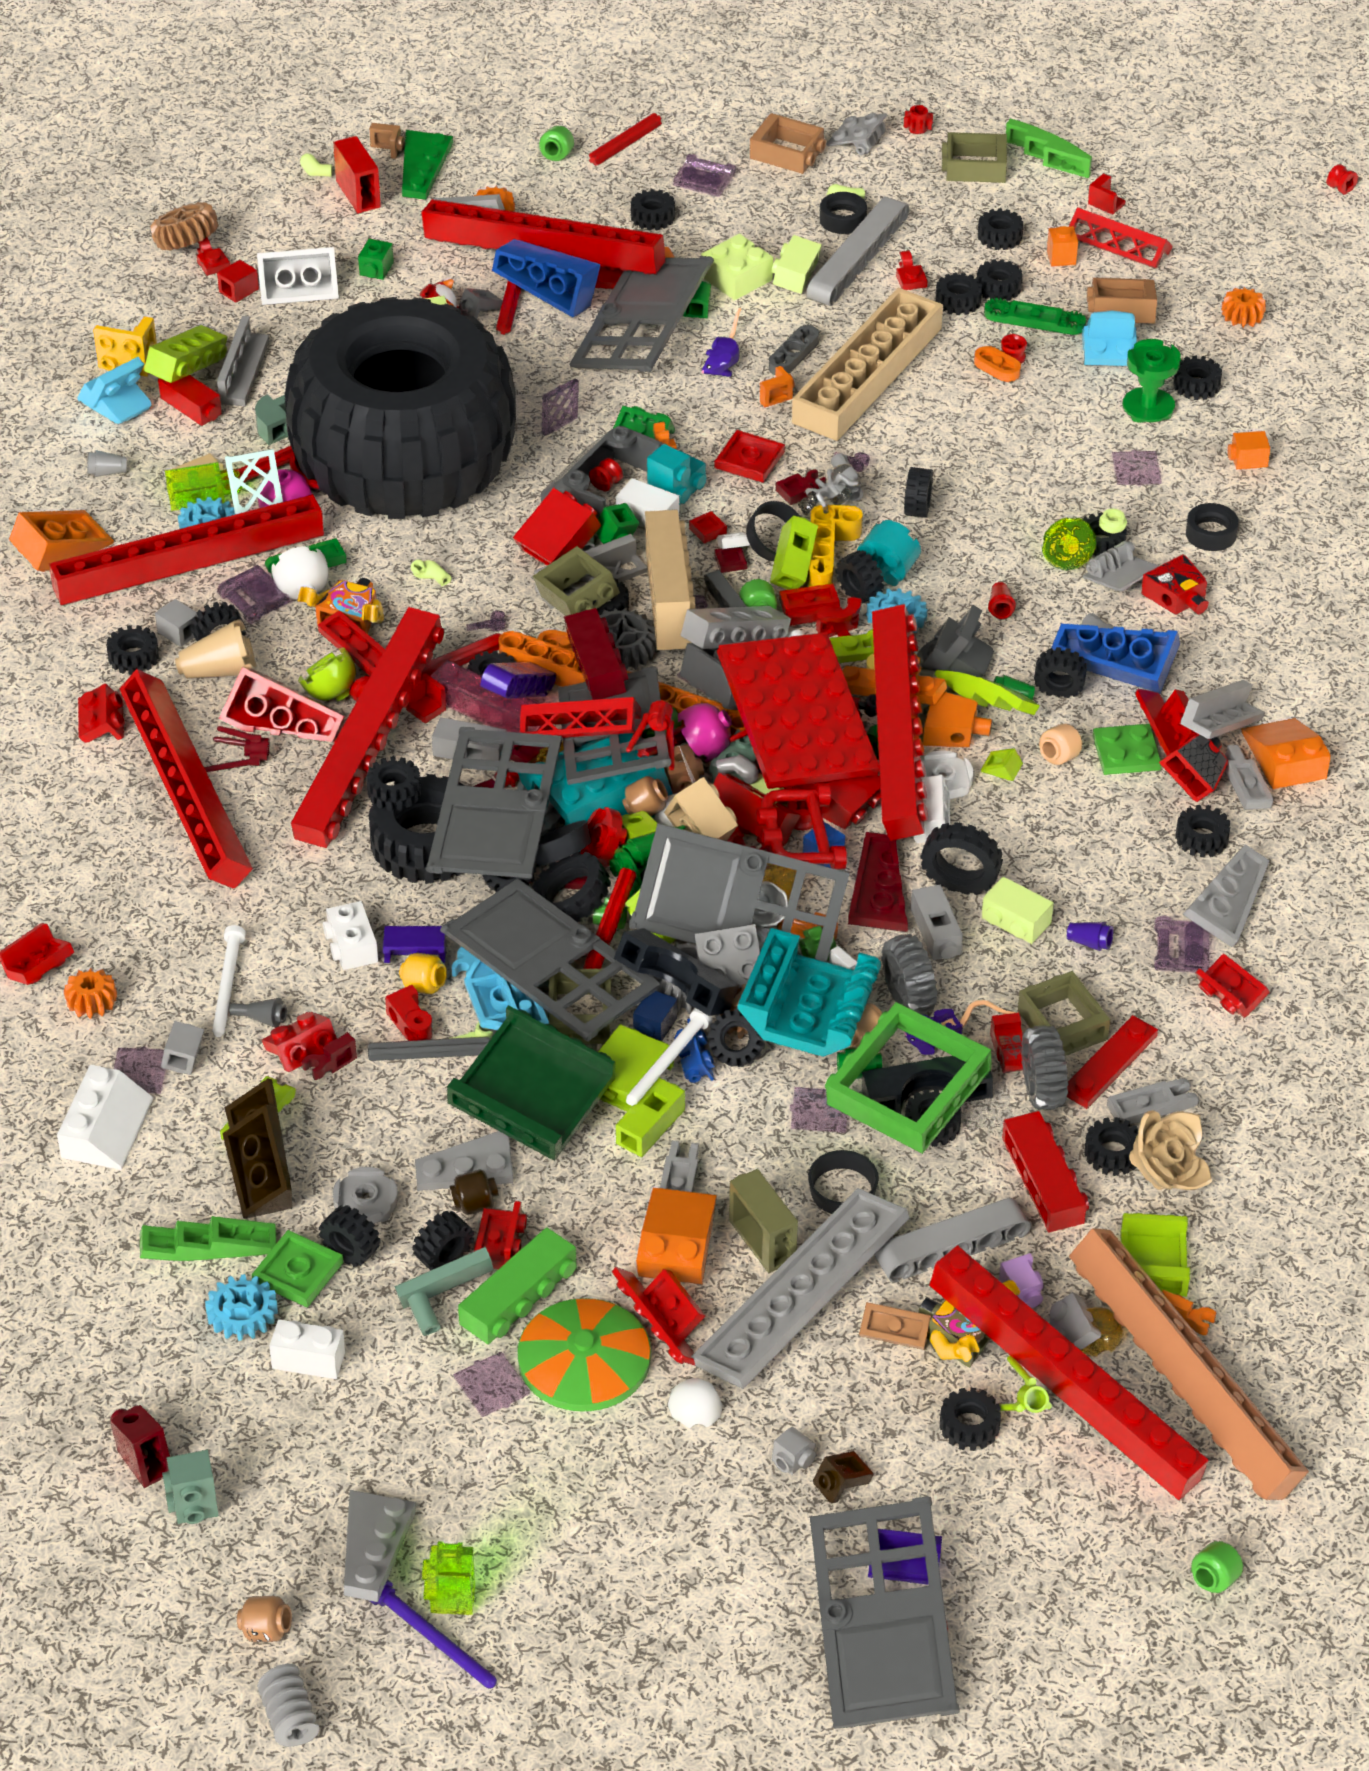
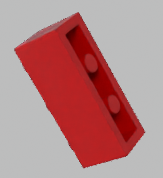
[713,772,800,846]

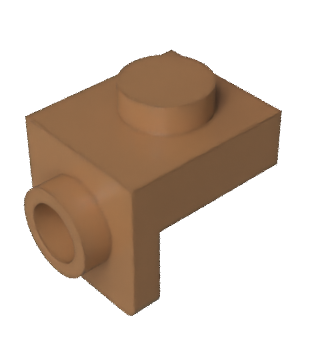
[369,123,405,159]

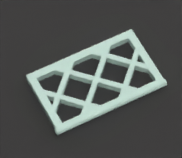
[225,449,283,514]

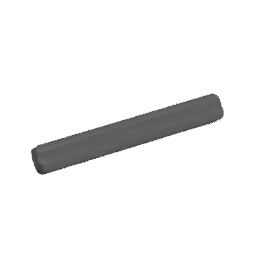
[368,1037,490,1061]

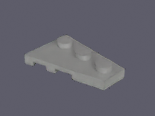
[415,1131,513,1191]

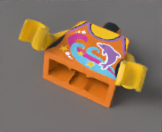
[297,578,384,634]

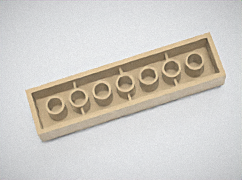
[792,288,943,441]

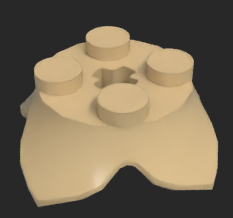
[1129,1110,1213,1190]

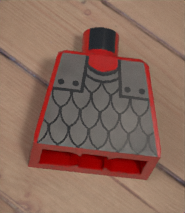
[1159,734,1228,802]

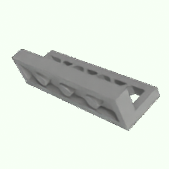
[217,316,270,406]
[534,534,647,609]
[1180,680,1265,739]

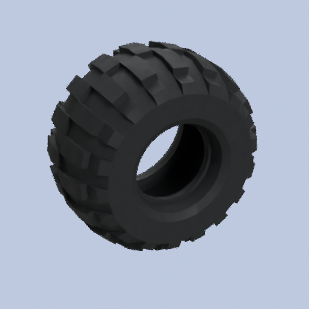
[285,297,516,519]

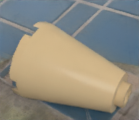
[175,619,256,679]

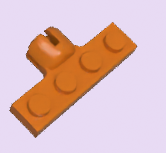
[842,653,947,706]

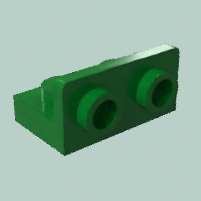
[613,406,675,439]

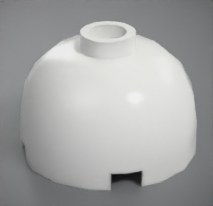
[272,546,328,600]

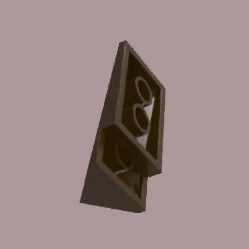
[222,1078,292,1219]

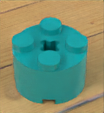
[857,520,921,586]

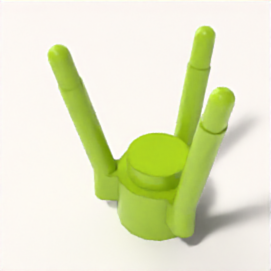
[999,1356,1052,1413]

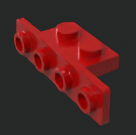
[1135,688,1198,756]
[611,1267,706,1366]

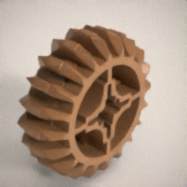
[150,202,219,251]

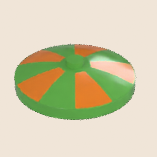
[518,1298,651,1412]

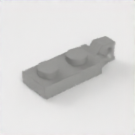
[1225,745,1273,810]

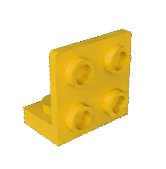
[93,316,157,377]

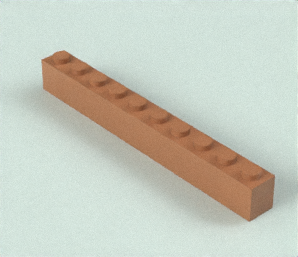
[1069,1228,1309,1500]

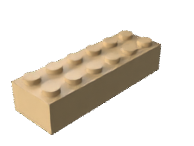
[645,510,695,650]

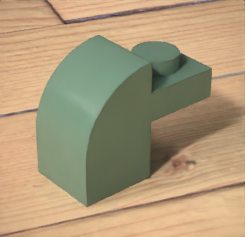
[255,394,288,445]

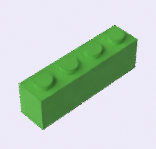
[458,1227,577,1345]

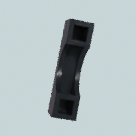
[613,928,740,1016]
[862,1056,993,1114]

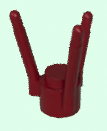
[204,726,270,772]

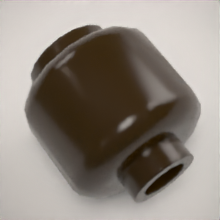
[450,1169,499,1215]

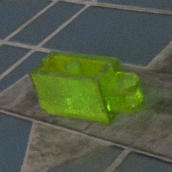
[165,462,242,511]
[422,1541,476,1615]

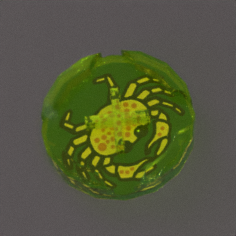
[1042,517,1096,571]

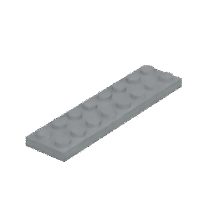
[691,1188,909,1389]

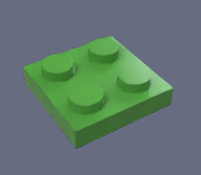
[1093,724,1161,775]
[252,1230,343,1308]

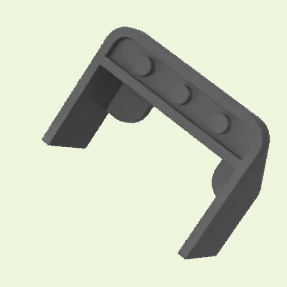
[540,426,662,519]

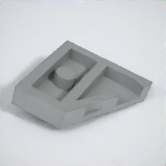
[1050,1292,1101,1350]

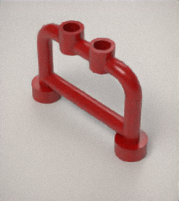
[756,783,847,870]

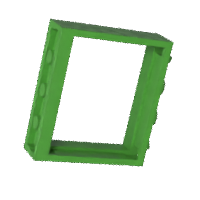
[825,1002,991,1154]

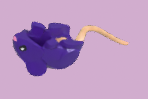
[701,308,741,377]
[905,1000,1016,1055]

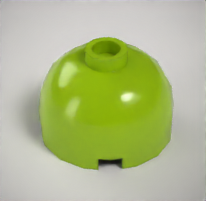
[298,648,356,701]

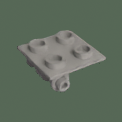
[826,113,887,155]
[1083,541,1159,592]
[694,924,760,988]

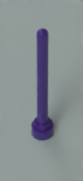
[370,1579,497,1689]

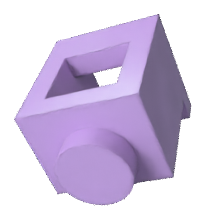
[999,1253,1043,1308]

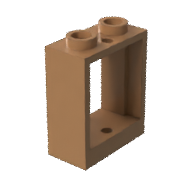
[750,113,826,174]
[1087,278,1157,324]

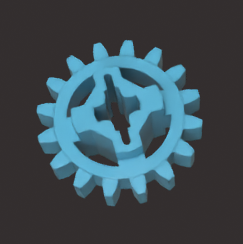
[178,496,235,529]
[866,588,928,633]
[205,1274,278,1341]

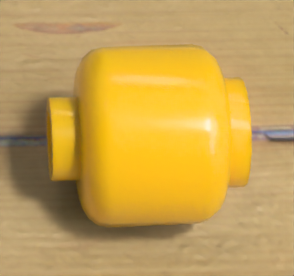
[399,953,447,994]

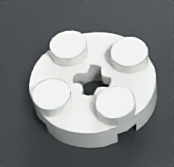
[922,750,973,799]

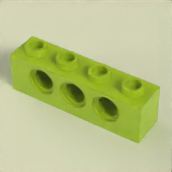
[144,325,228,383]

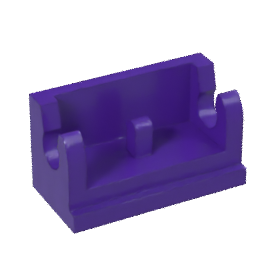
[383,926,446,963]
[868,1529,942,1585]

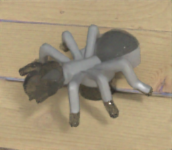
[798,464,862,516]

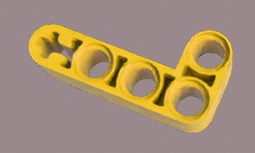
[808,505,863,587]

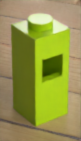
[770,515,818,590]
[616,1077,685,1157]

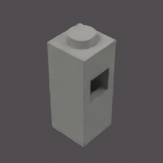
[432,717,507,761]
[911,884,963,960]

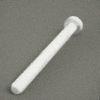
[212,925,246,1037]
[626,1008,712,1106]

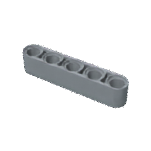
[875,1198,1031,1283]

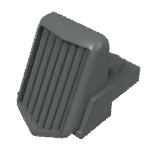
[917,605,994,678]

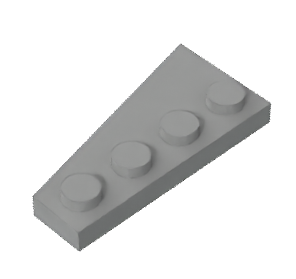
[1183,844,1269,947]
[344,1490,416,1602]

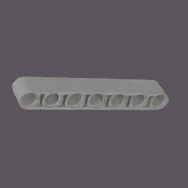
[807,196,909,306]

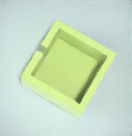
[701,233,773,300]

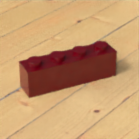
[564,608,629,700]

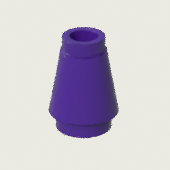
[1066,922,1114,951]

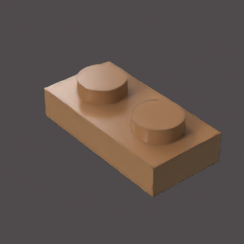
[859,1302,931,1350]

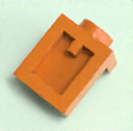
[760,366,795,408]

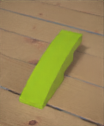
[934,670,1040,715]

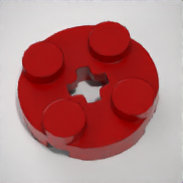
[581,807,627,868]

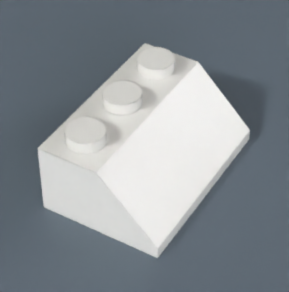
[257,247,339,305]
[57,1065,153,1170]

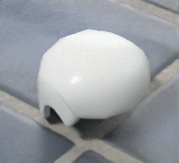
[752,881,788,927]
[668,1378,723,1428]

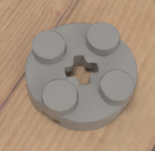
[333,1167,398,1224]

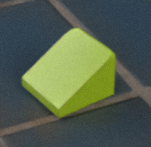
[981,748,1023,781]

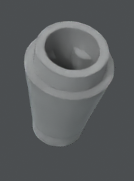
[87,450,127,477]

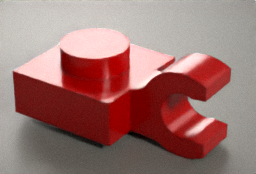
[197,237,230,276]
[896,250,928,290]

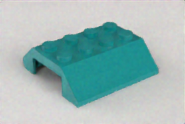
[518,733,673,853]
[737,928,882,1057]

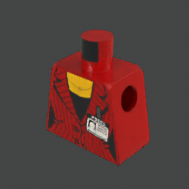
[1141,554,1209,615]

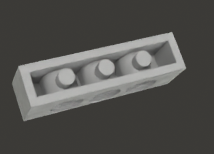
[681,606,791,649]

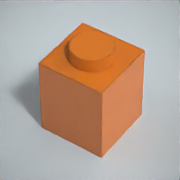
[1047,226,1078,267]
[1227,431,1270,470]

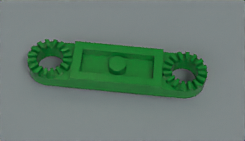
[984,298,1086,335]

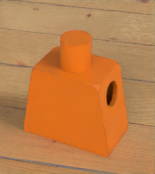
[923,692,992,747]

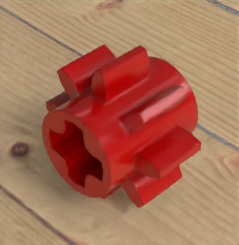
[903,105,933,134]

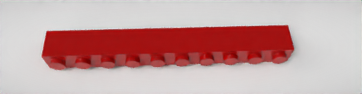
[421,199,666,274]
[49,494,324,605]
[872,604,928,841]
[291,607,444,848]
[119,669,253,889]
[929,1245,1209,1500]

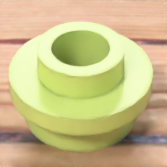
[1099,508,1127,534]

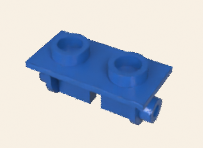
[674,1018,715,1083]

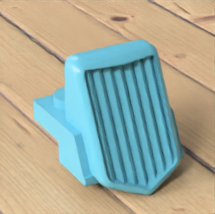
[1082,310,1137,366]
[77,357,151,424]

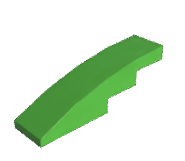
[1006,118,1092,178]
[140,1216,276,1261]

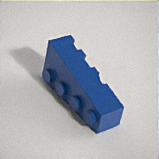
[492,239,600,318]
[1051,623,1180,694]

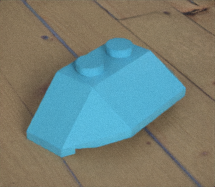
[464,959,549,1030]

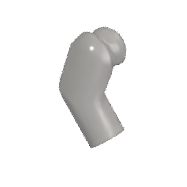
[716,755,759,784]

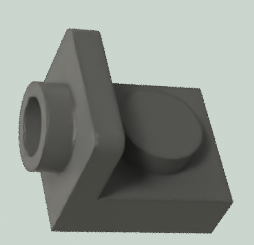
[459,288,503,319]

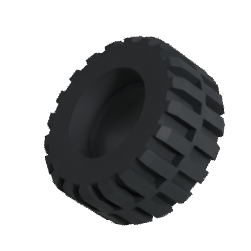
[369,774,465,884]

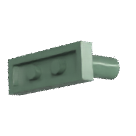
[394,1247,494,1336]

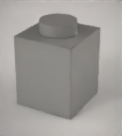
[155,599,199,647]
[161,1021,204,1075]

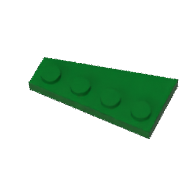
[402,130,453,200]

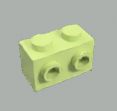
[772,235,822,294]
[981,877,1054,944]

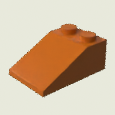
[9,510,114,572]
[1241,718,1331,789]
[636,1187,717,1285]

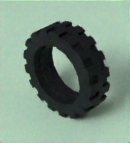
[920,822,1003,895]
[532,852,611,922]

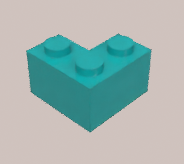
[647,444,707,505]

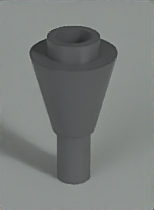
[229,998,287,1028]

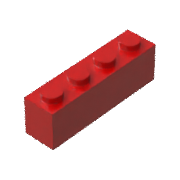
[1002,1111,1089,1233]

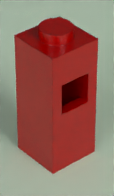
[158,375,222,426]

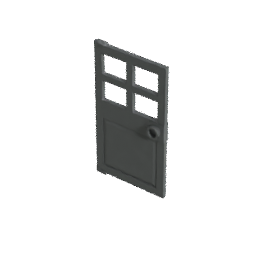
[569,256,714,372]
[558,666,671,785]
[426,727,562,878]
[629,823,850,963]
[440,878,661,1041]
[810,1496,960,1729]

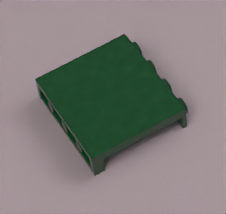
[447,1005,616,1161]

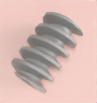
[257,1663,320,1747]

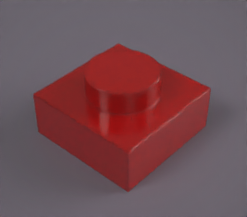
[689,511,727,544]

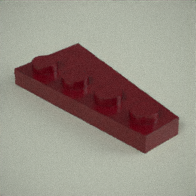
[848,832,908,932]

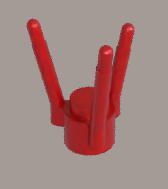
[626,700,675,770]

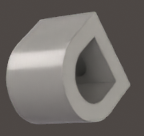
[772,1427,816,1475]

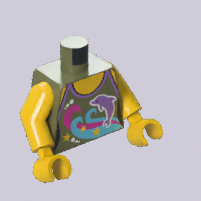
[918,1280,1021,1368]

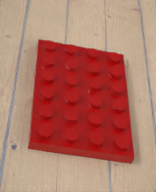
[717,632,880,789]

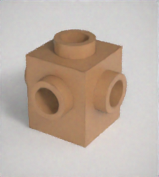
[664,744,704,794]

